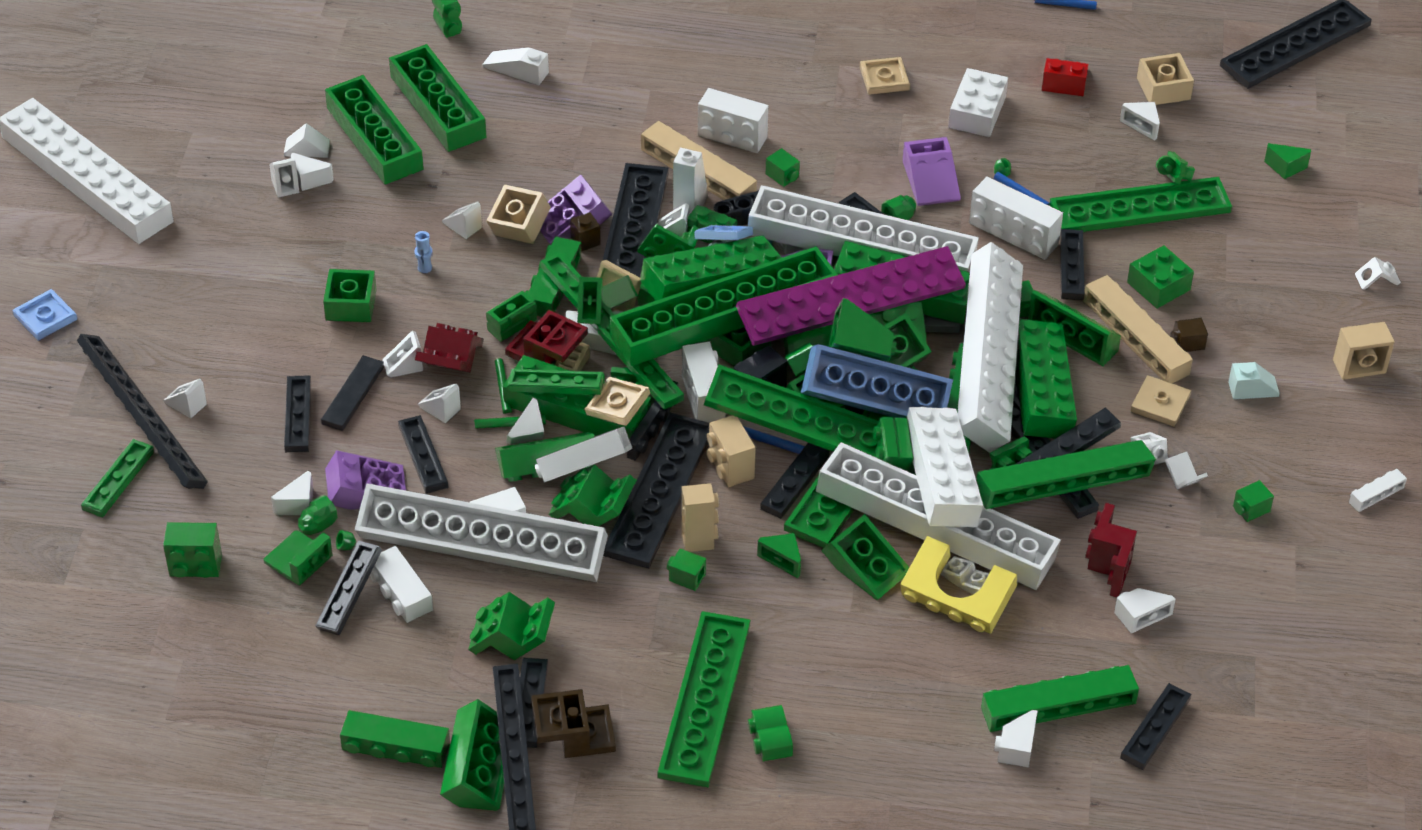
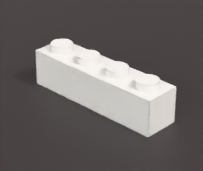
[1349,469,1407,512]

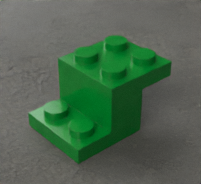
[548,464,637,526]
[468,592,555,661]

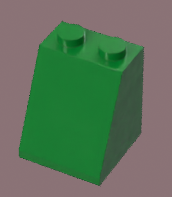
[828,298,897,362]

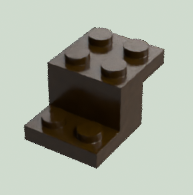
[531,689,616,758]

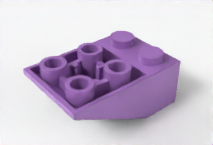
[903,137,961,206]
[540,175,613,245]
[325,450,406,510]

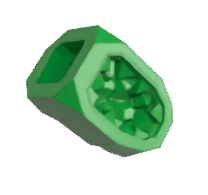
[881,195,916,220]
[298,495,338,535]

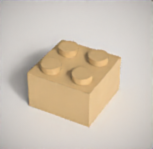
[1137,53,1194,105]
[486,185,551,244]
[1333,322,1395,380]
[707,416,755,487]

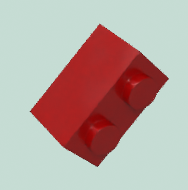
[1041,58,1089,97]

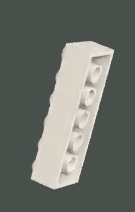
[907,407,983,527]

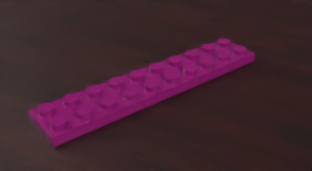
[736,246,966,346]

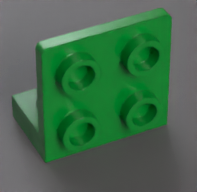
[637,224,699,258]
[264,530,333,586]

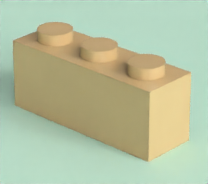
[682,483,719,552]

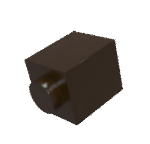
[570,212,601,252]
[1170,317,1208,352]

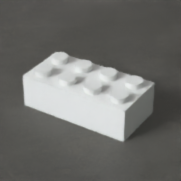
[969,176,1063,260]

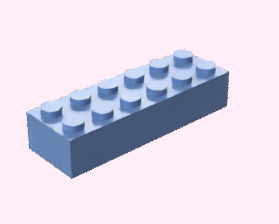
[801,344,953,418]

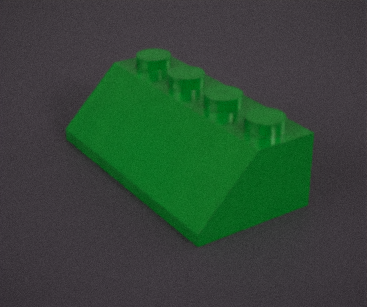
[1028,290,1121,367]
[495,432,594,482]
[440,699,504,811]

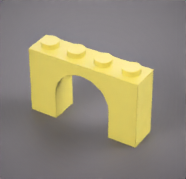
[900,536,1017,634]

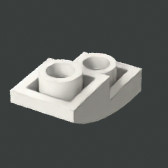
[941,556,989,594]

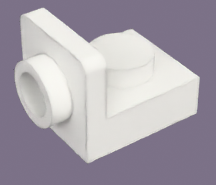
[1131,432,1168,465]

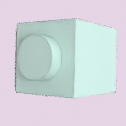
[1228,362,1280,400]

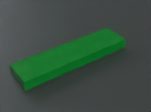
[507,369,605,395]
[81,439,155,518]

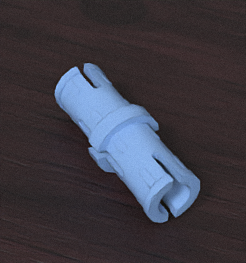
[415,231,433,273]

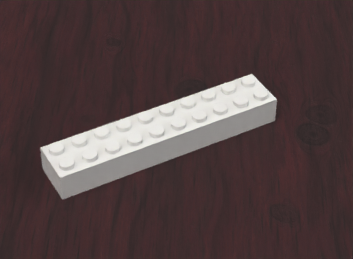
[0,98,174,244]
[748,185,979,272]
[957,242,1023,453]
[816,443,1061,590]
[355,484,608,582]

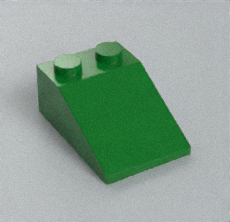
[821,514,910,600]

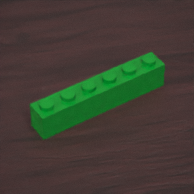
[981,665,1139,732]

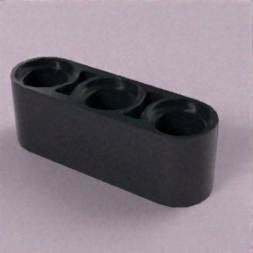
[713,190,759,226]

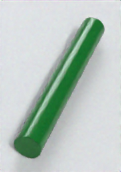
[494,358,512,414]
[474,415,546,429]

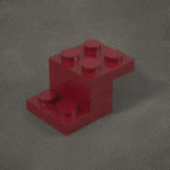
[505,310,588,364]
[415,323,484,373]
[1085,503,1137,597]

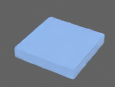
[695,225,753,240]
[12,289,77,341]

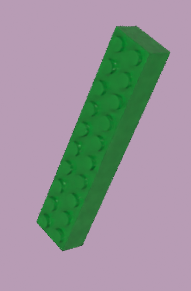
[610,246,838,367]

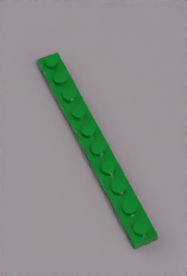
[541,252,684,410]

